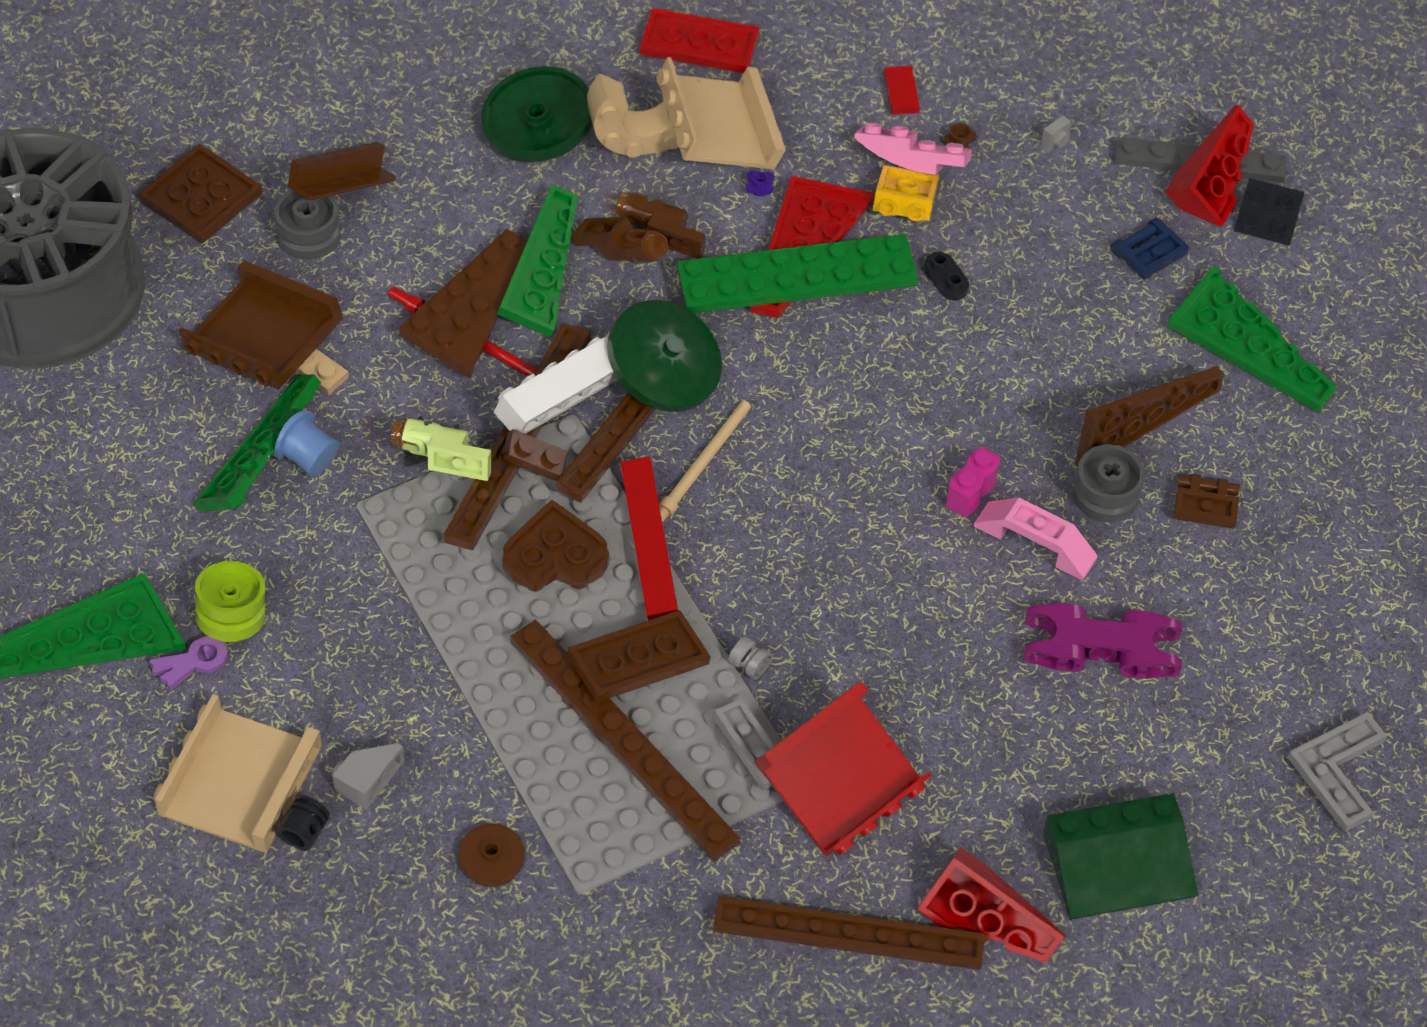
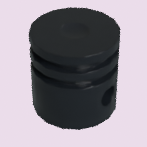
[276,795,330,851]

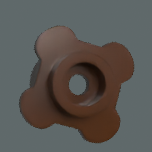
[943,123,977,149]

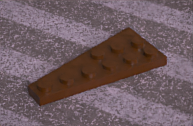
[399,229,527,379]
[1075,366,1225,467]

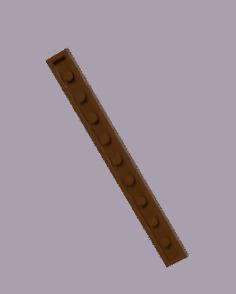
[443,323,591,551]
[510,619,740,862]

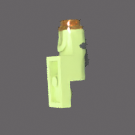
[391,418,491,481]

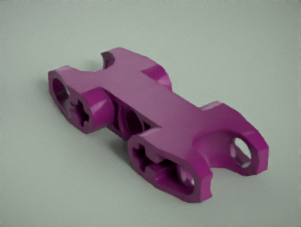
[1023,603,1182,679]

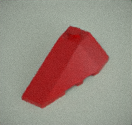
[1166,105,1254,227]
[917,847,1066,963]

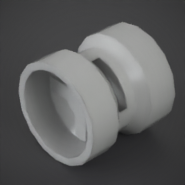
[728,636,773,680]

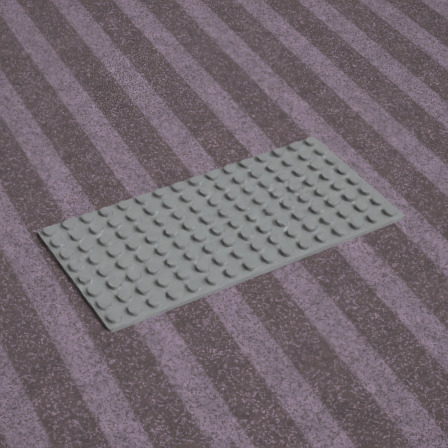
[357,415,784,894]

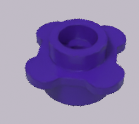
[745,170,775,196]

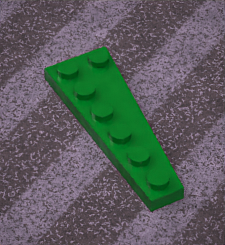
[497,184,578,338]
[192,374,321,512]

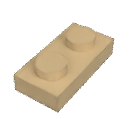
[296,349,349,395]

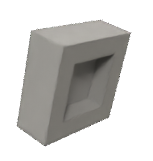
[1041,115,1071,153]

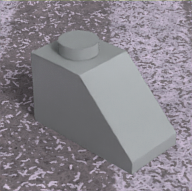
[332,743,405,809]

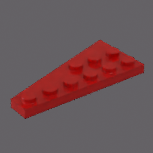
[750,176,875,318]

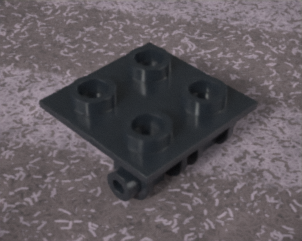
[1234,178,1305,246]

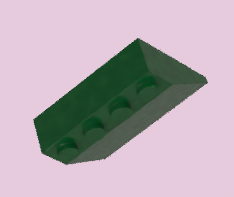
[1043,793,1198,920]

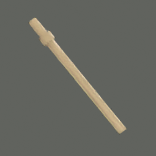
[659,400,751,522]

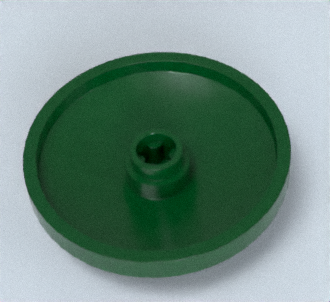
[481,66,592,162]
[607,300,722,412]

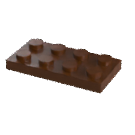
[567,610,711,703]

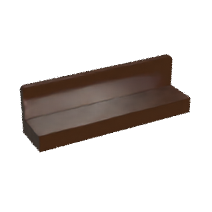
[288,141,396,200]

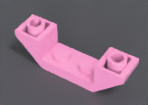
[974,498,1098,581]

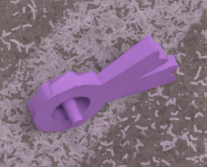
[149,636,228,691]

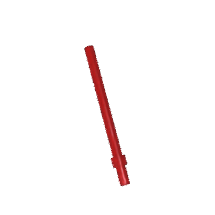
[388,286,537,377]

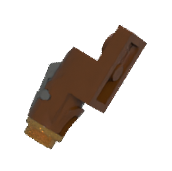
[615,192,706,259]
[571,217,668,265]

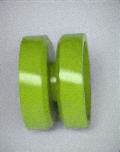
[195,561,265,642]

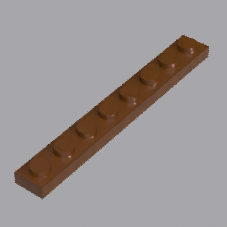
[713,896,985,970]

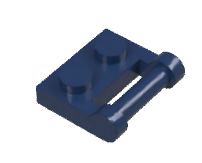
[1110,217,1189,280]

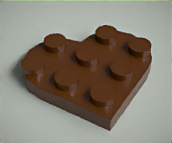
[502,499,609,592]

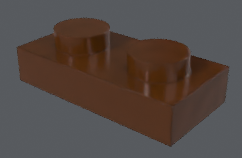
[503,429,566,481]

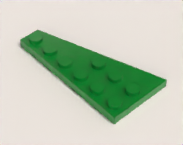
[1167,265,1336,413]
[0,573,186,679]

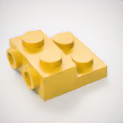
[873,165,939,221]

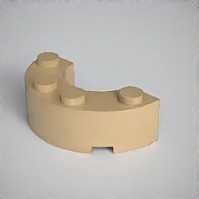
[587,74,678,158]

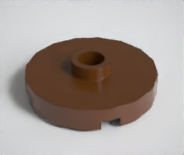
[458,824,525,887]

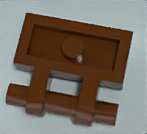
[1173,474,1240,529]

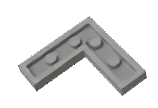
[713,698,774,791]
[1287,712,1387,833]

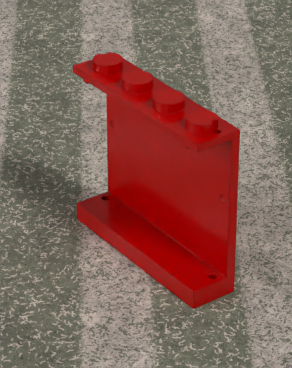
[754,681,932,856]

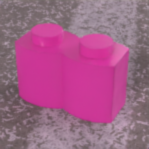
[946,446,1001,517]

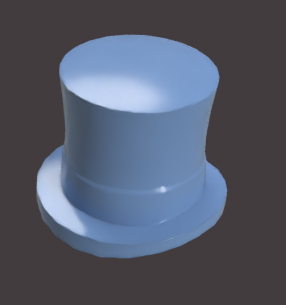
[274,410,340,478]

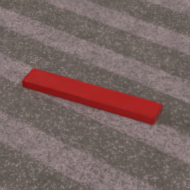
[620,456,679,621]

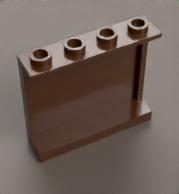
[179,261,343,390]

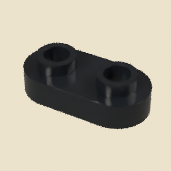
[924,252,969,301]

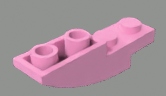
[855,123,972,175]

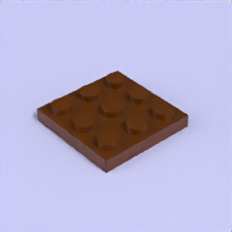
[138,143,263,244]

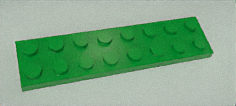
[677,234,918,313]

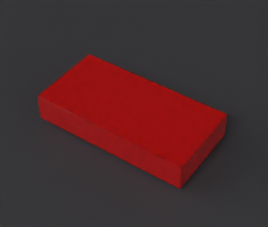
[884,66,920,115]

